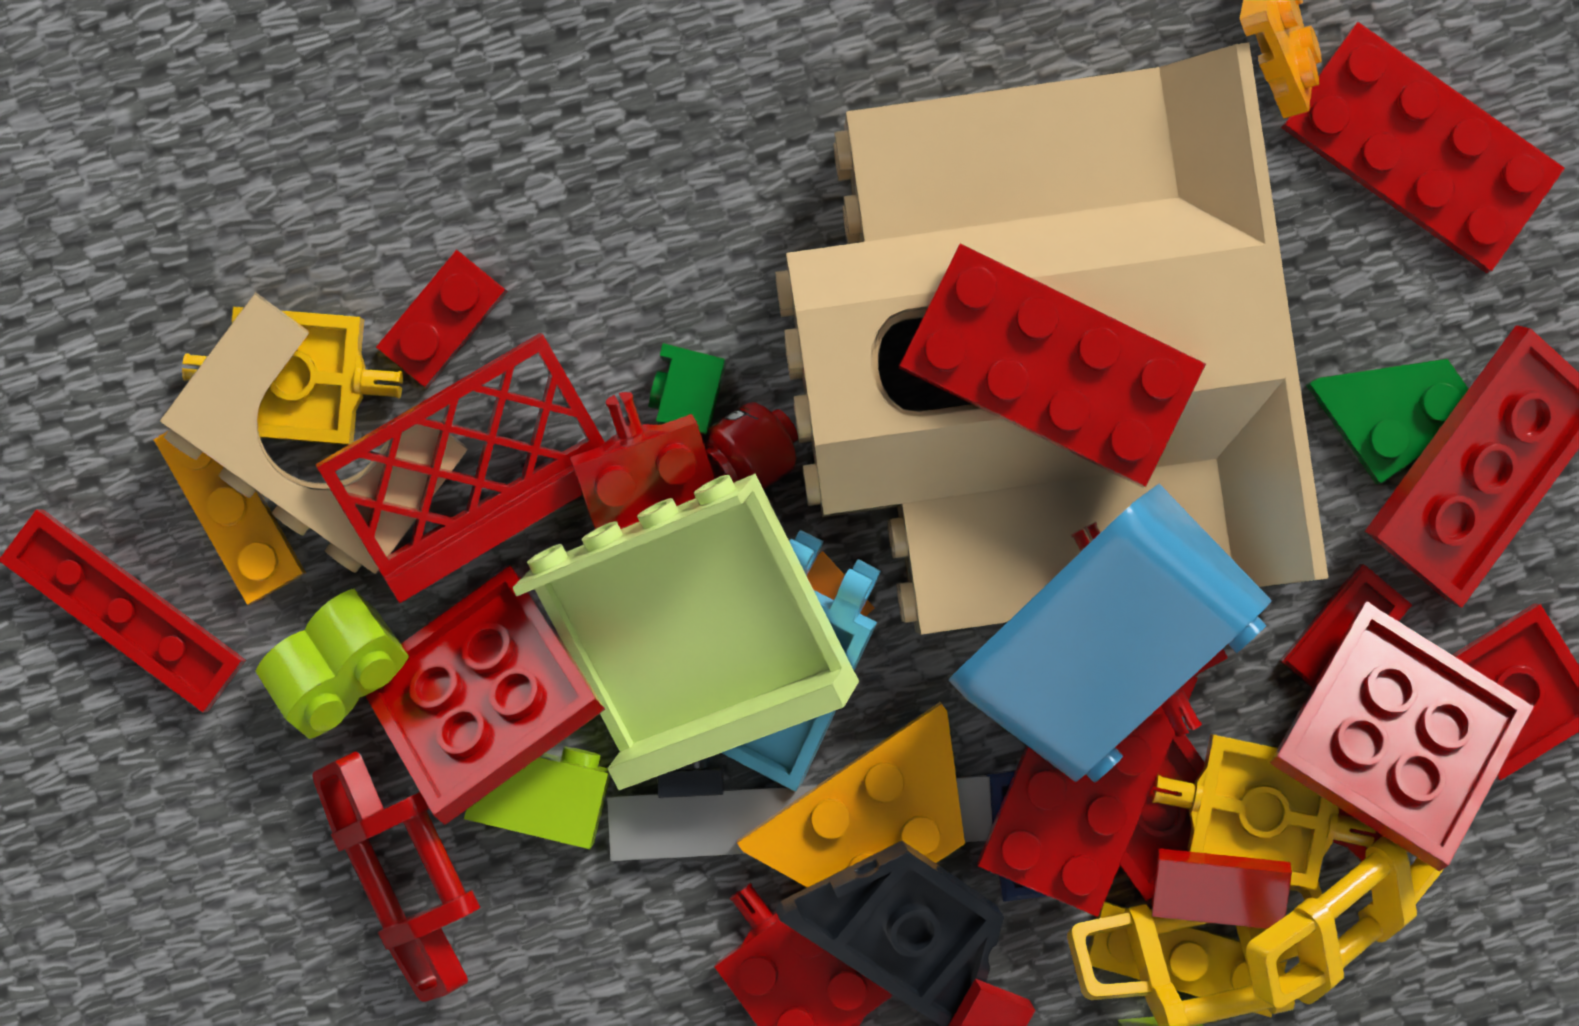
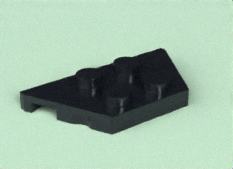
[775,840,1004,1026]

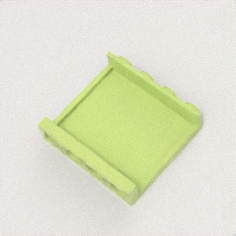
[512,474,859,790]

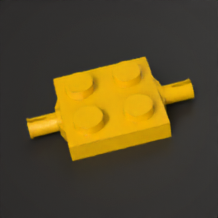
[182,306,403,445]
[1152,734,1376,890]

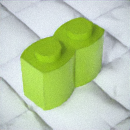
[255,589,409,739]

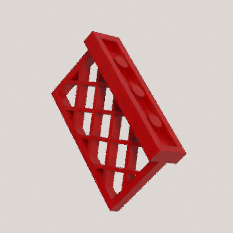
[315,333,605,603]

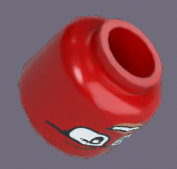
[704,402,798,490]

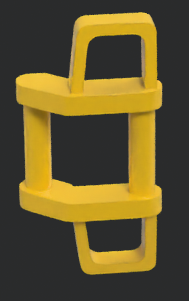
[1246,836,1444,1008]
[1067,881,1322,1026]

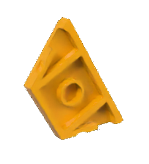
[1240,0,1322,119]
[737,702,965,888]

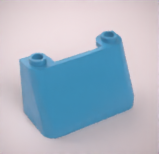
[948,483,1272,783]

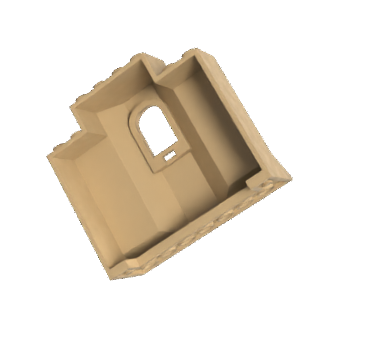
[775,42,1328,635]

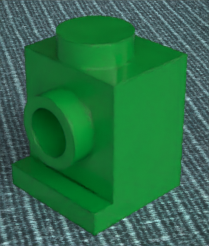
[648,343,726,436]

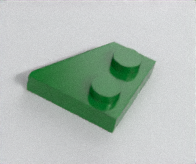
[1306,359,1469,484]

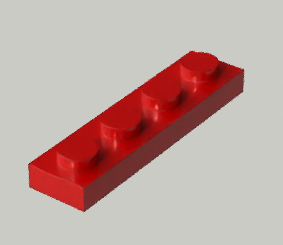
[0,509,246,712]

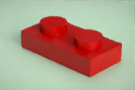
[376,249,508,389]

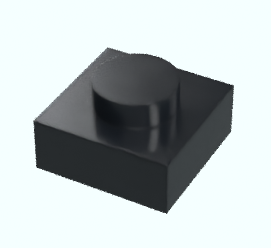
[657,757,724,798]

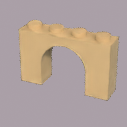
[160,292,468,574]

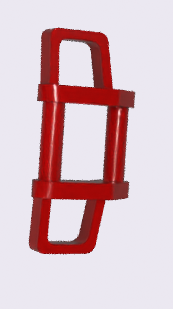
[312,751,481,1002]

